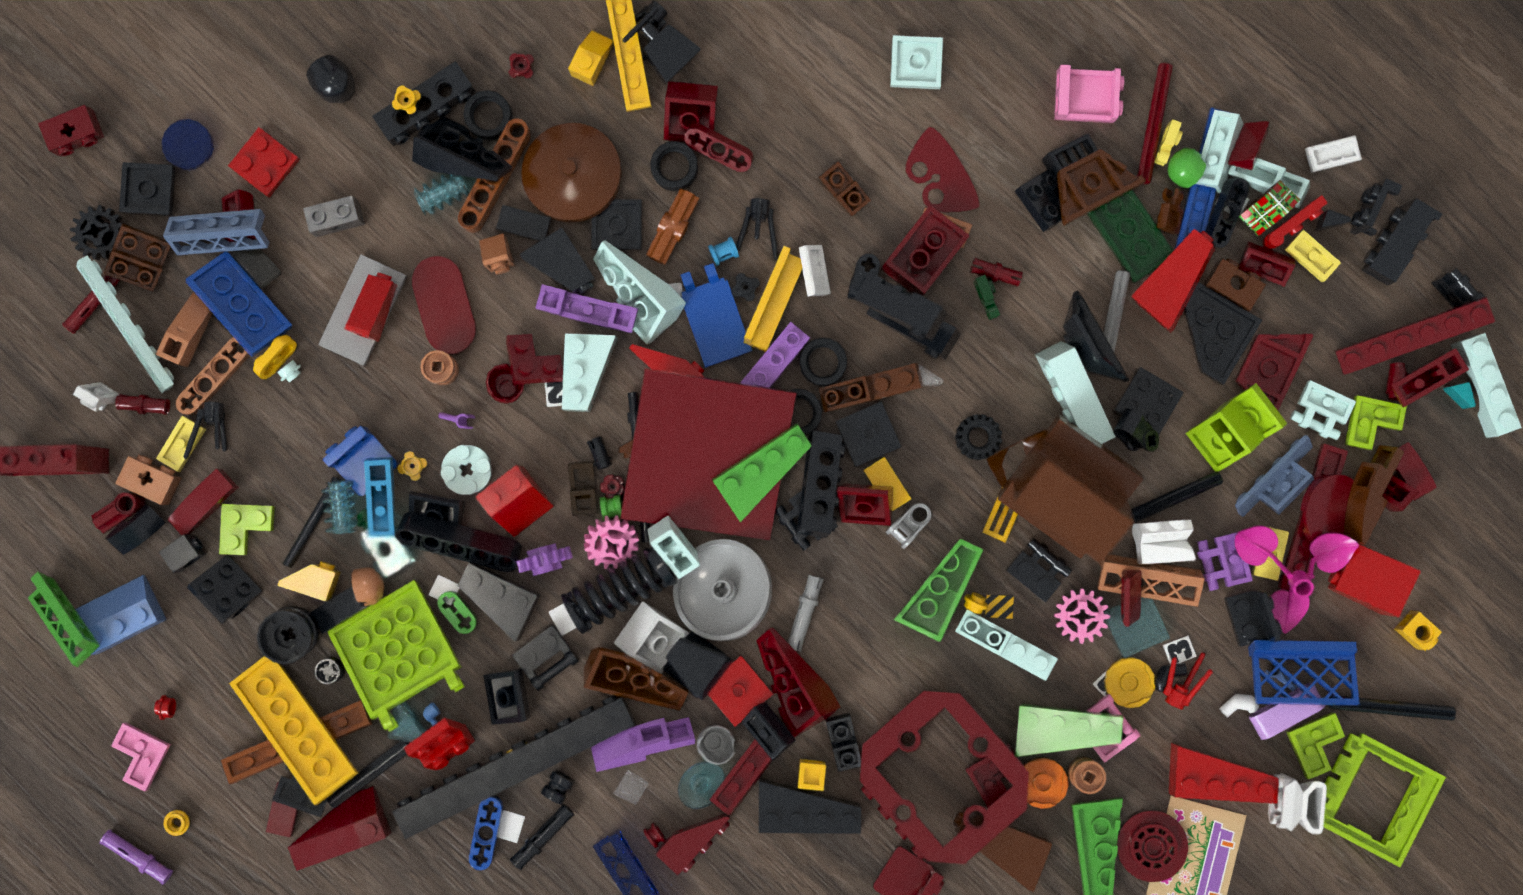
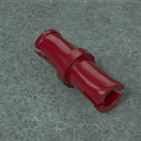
[970,257,1023,287]
[115,394,171,415]

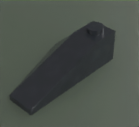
[412,116,512,181]

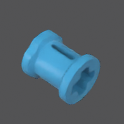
[708,237,739,266]

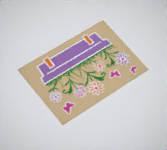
[1146,796,1247,895]

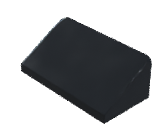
[741,702,796,761]

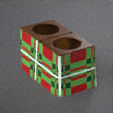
[1239,180,1301,236]

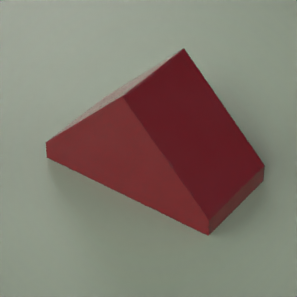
[1382,475,1419,512]

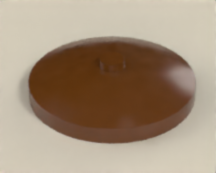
[521,123,622,222]

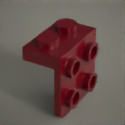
[873,846,944,895]

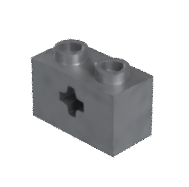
[303,196,365,237]

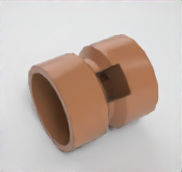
[420,350,459,386]
[1067,756,1106,794]

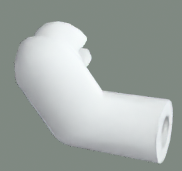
[1219,694,1259,718]

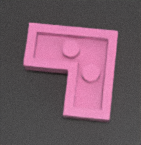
[111,722,171,791]

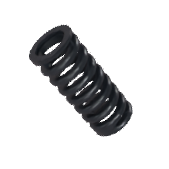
[561,547,678,634]

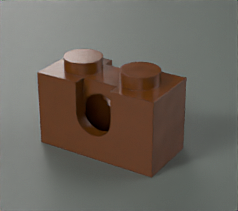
[1203,258,1266,311]

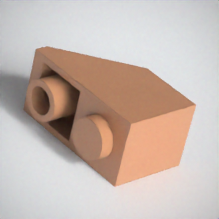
[479,234,515,275]

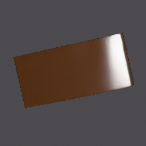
[818,161,871,216]

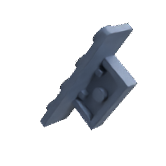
[1235,435,1314,517]

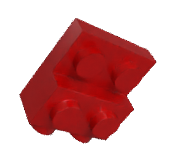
[404,718,475,770]

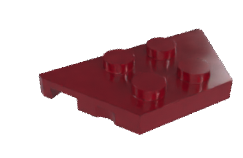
[1235,334,1314,410]

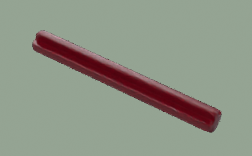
[1137,63,1173,185]

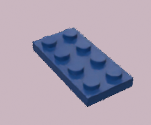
[186,251,292,357]

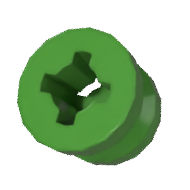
[600,494,622,522]

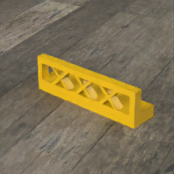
[743,246,802,352]

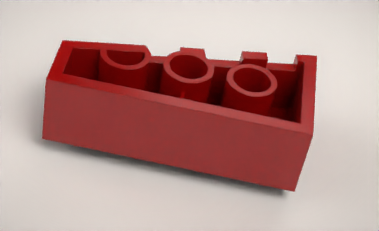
[1169,743,1279,804]

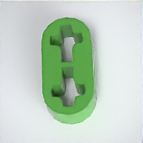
[437,591,478,634]

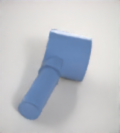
[1265,663,1296,692]
[423,703,441,726]

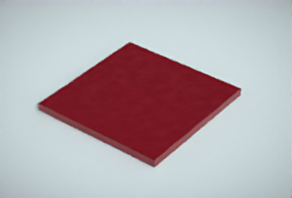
[620,368,796,540]

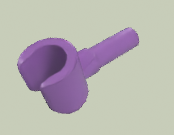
[439,412,475,429]

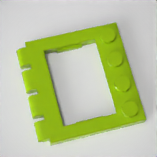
[1323,733,1446,867]

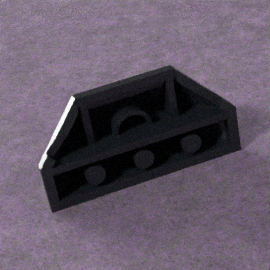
[1063,290,1130,382]

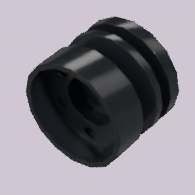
[257,606,320,664]

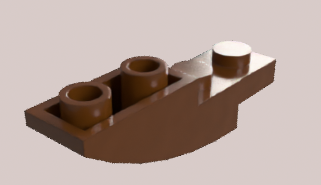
[819,363,924,412]
[1344,445,1404,545]

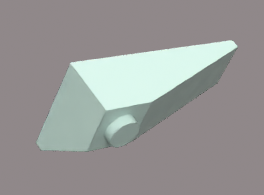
[593,240,686,345]

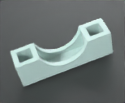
[1450,333,1522,438]

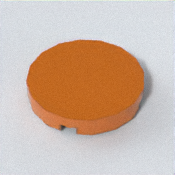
[1024,757,1069,809]

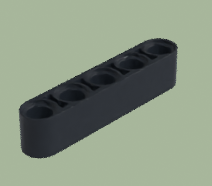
[395,512,522,572]

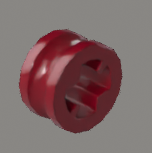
[643,822,666,848]

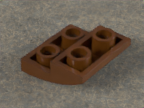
[103,224,170,292]

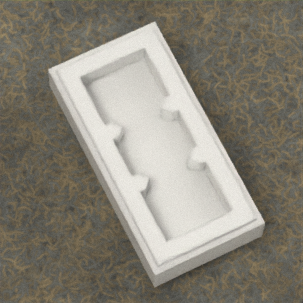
[1305,135,1362,173]
[799,245,831,297]

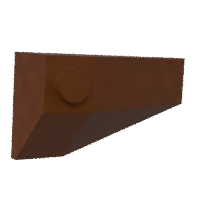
[584,647,688,711]

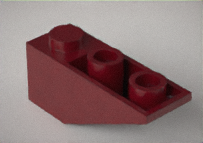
[655,813,730,875]

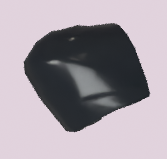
[306,55,355,103]

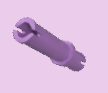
[100,830,173,885]

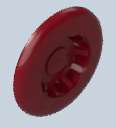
[1117,811,1188,882]

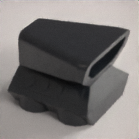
[663,631,732,700]

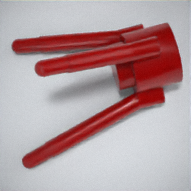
[1163,652,1213,710]

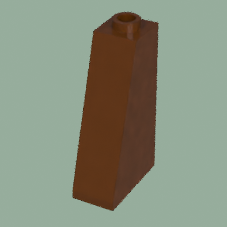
[953,807,1052,892]

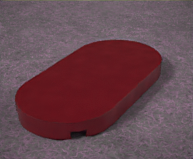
[412,256,477,355]

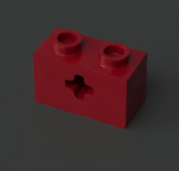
[38,105,104,157]

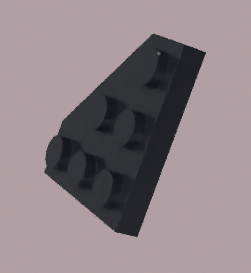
[1184,282,1262,385]

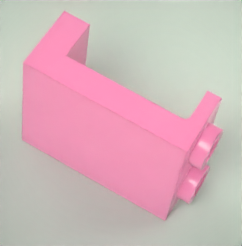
[1054,65,1124,123]

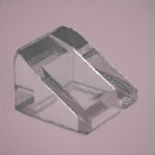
[918,364,943,386]
[613,770,649,805]

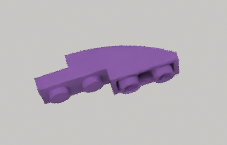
[591,717,695,772]

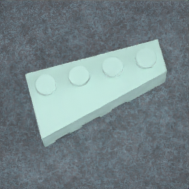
[1035,341,1115,444]

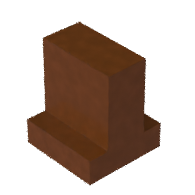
[998,414,1144,564]

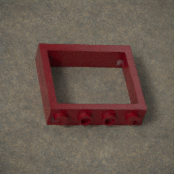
[0,445,109,476]

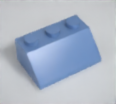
[75,575,167,656]

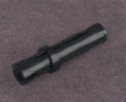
[510,803,575,870]

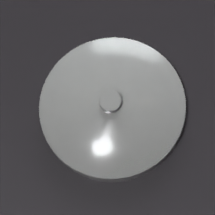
[673,539,772,641]

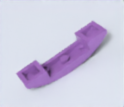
[536,284,638,333]

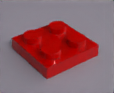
[228,127,300,198]

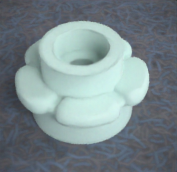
[277,360,301,382]

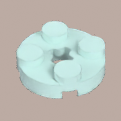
[441,445,492,495]

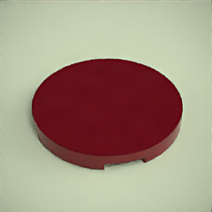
[1300,474,1354,543]

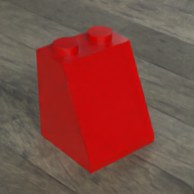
[475,465,554,537]
[1328,545,1421,617]

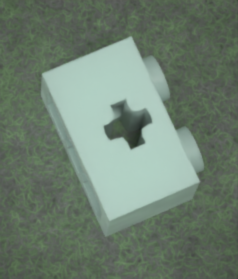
[647,516,700,579]

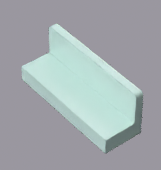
[1196,110,1244,193]

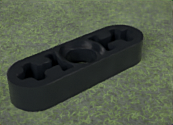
[1205,178,1249,248]

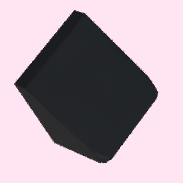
[1315,209,1352,231]

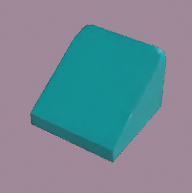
[1443,382,1476,409]

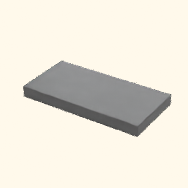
[318,255,407,366]

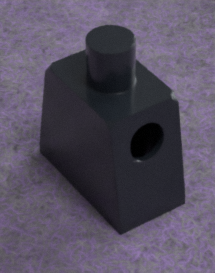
[640,21,701,85]

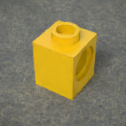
[1394,610,1442,651]
[797,759,826,791]

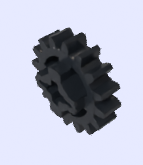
[70,205,126,261]

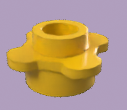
[392,86,421,114]
[397,451,427,481]

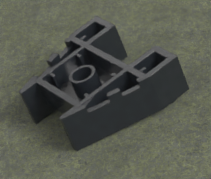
[854,273,961,360]

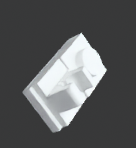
[73,382,119,412]

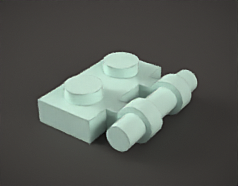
[1290,380,1356,440]

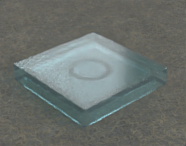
[1103,597,1170,659]

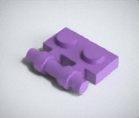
[1197,532,1253,591]

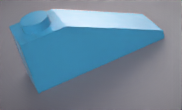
[364,457,395,537]

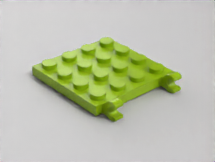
[327,580,465,732]

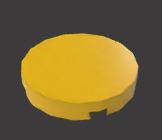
[1104,657,1156,708]

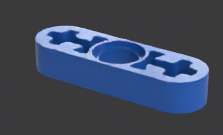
[469,796,503,870]

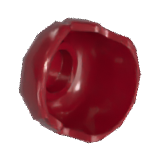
[486,363,525,404]

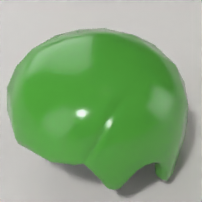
[1167,148,1206,188]

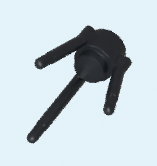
[622,1,668,61]
[736,198,779,260]
[183,402,227,459]

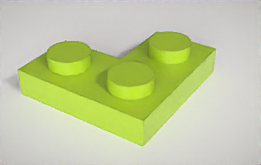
[1345,395,1407,450]
[219,504,275,555]
[1286,712,1345,780]

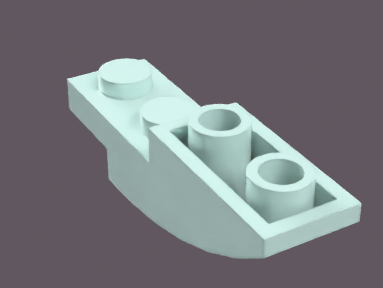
[955,610,1058,681]

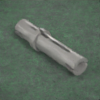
[787,575,824,652]

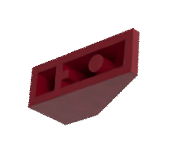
[1390,348,1469,407]

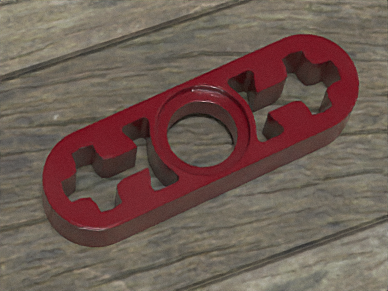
[684,123,753,172]

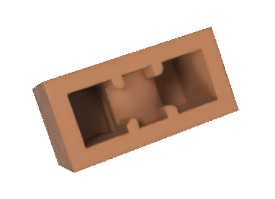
[115,454,181,505]

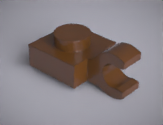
[1157,188,1184,234]

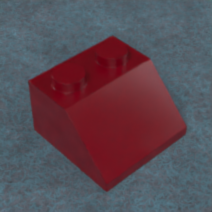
[664,81,718,144]

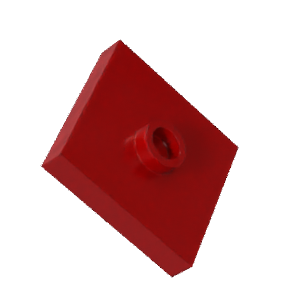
[709,655,773,727]

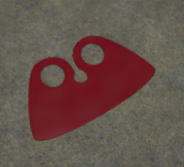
[905,127,979,212]

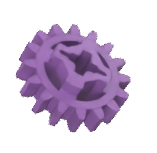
[516,543,573,576]

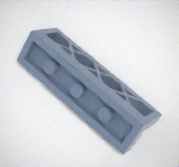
[163,209,270,255]

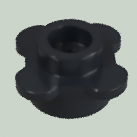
[732,273,760,302]

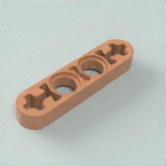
[176,337,250,415]

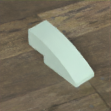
[1228,158,1310,209]

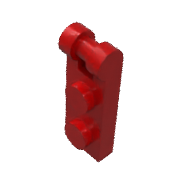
[1262,195,1328,250]

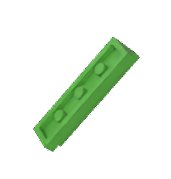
[28,572,100,667]

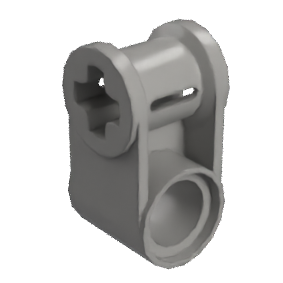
[885,503,931,549]

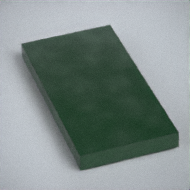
[1087,190,1174,284]

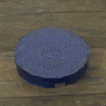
[162,119,214,170]

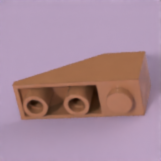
[155,291,213,367]

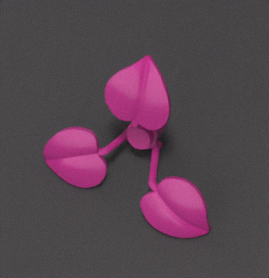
[1234,526,1359,634]

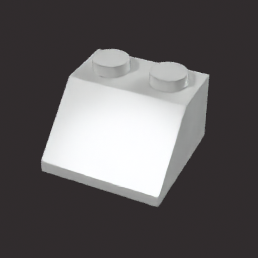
[614,601,689,674]

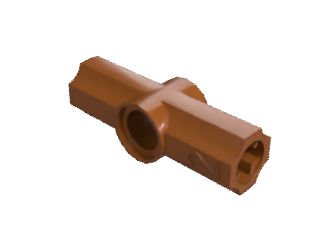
[646,188,699,265]

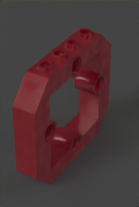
[860,691,1029,864]

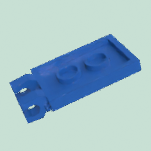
[681,263,752,368]

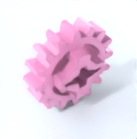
[584,516,639,569]
[1054,588,1110,644]

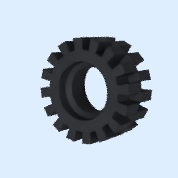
[955,414,1002,460]

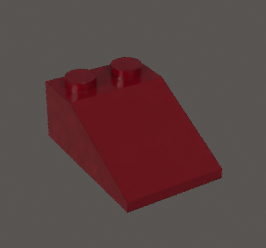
[881,205,970,296]

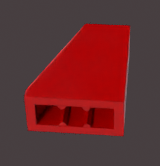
[344,272,397,342]

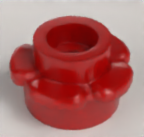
[154,695,176,720]

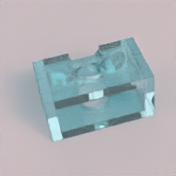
[360,526,416,578]

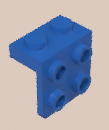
[322,426,398,496]

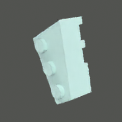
[562,334,618,412]

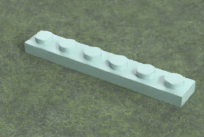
[76,255,174,393]

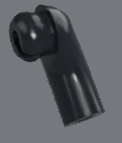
[1154,663,1187,692]

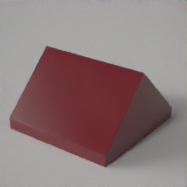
[837,483,893,526]

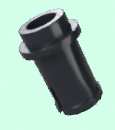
[587,436,612,470]

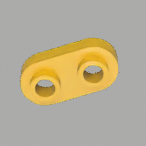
[253,335,297,379]

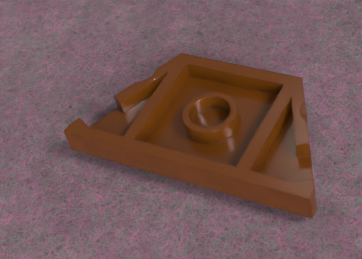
[1057,149,1146,226]

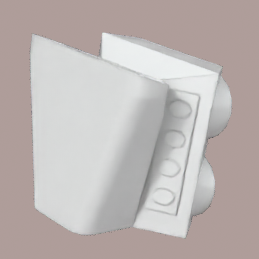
[1132,519,1196,564]
[1268,773,1326,834]

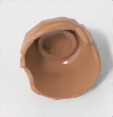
[352,567,385,606]

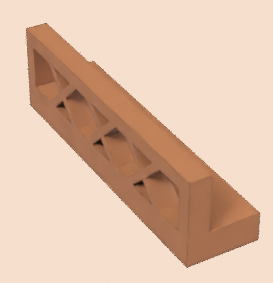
[1097,554,1205,607]

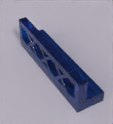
[592,829,660,895]

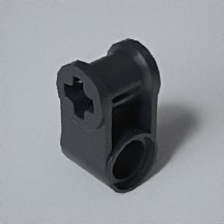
[847,253,880,300]
[1113,408,1159,452]

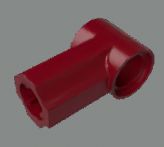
[91,493,145,534]

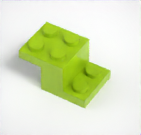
[1186,383,1287,472]

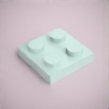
[890,35,943,89]

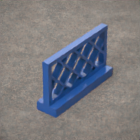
[1248,640,1360,706]

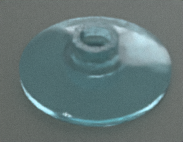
[678,761,725,809]

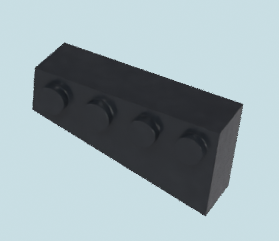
[759,778,861,834]

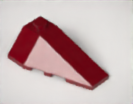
[756,627,841,737]
[288,786,392,871]

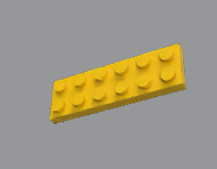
[229,656,358,805]

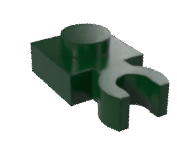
[973,275,1000,320]

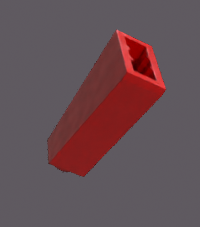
[1131,229,1215,333]

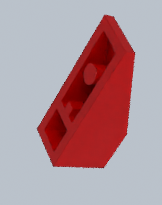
[629,344,705,378]

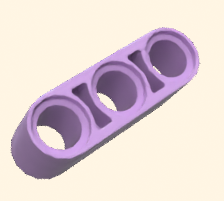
[1249,683,1326,740]

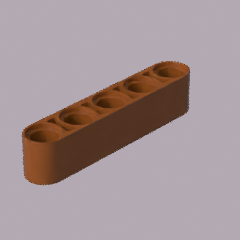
[458,118,531,233]

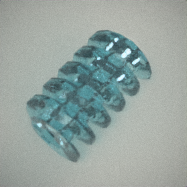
[413,174,470,216]
[321,480,358,534]

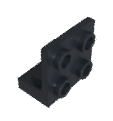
[1224,590,1282,647]

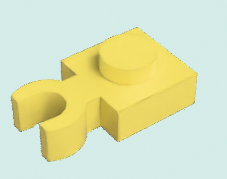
[1155,119,1183,166]

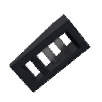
[1042,133,1098,178]

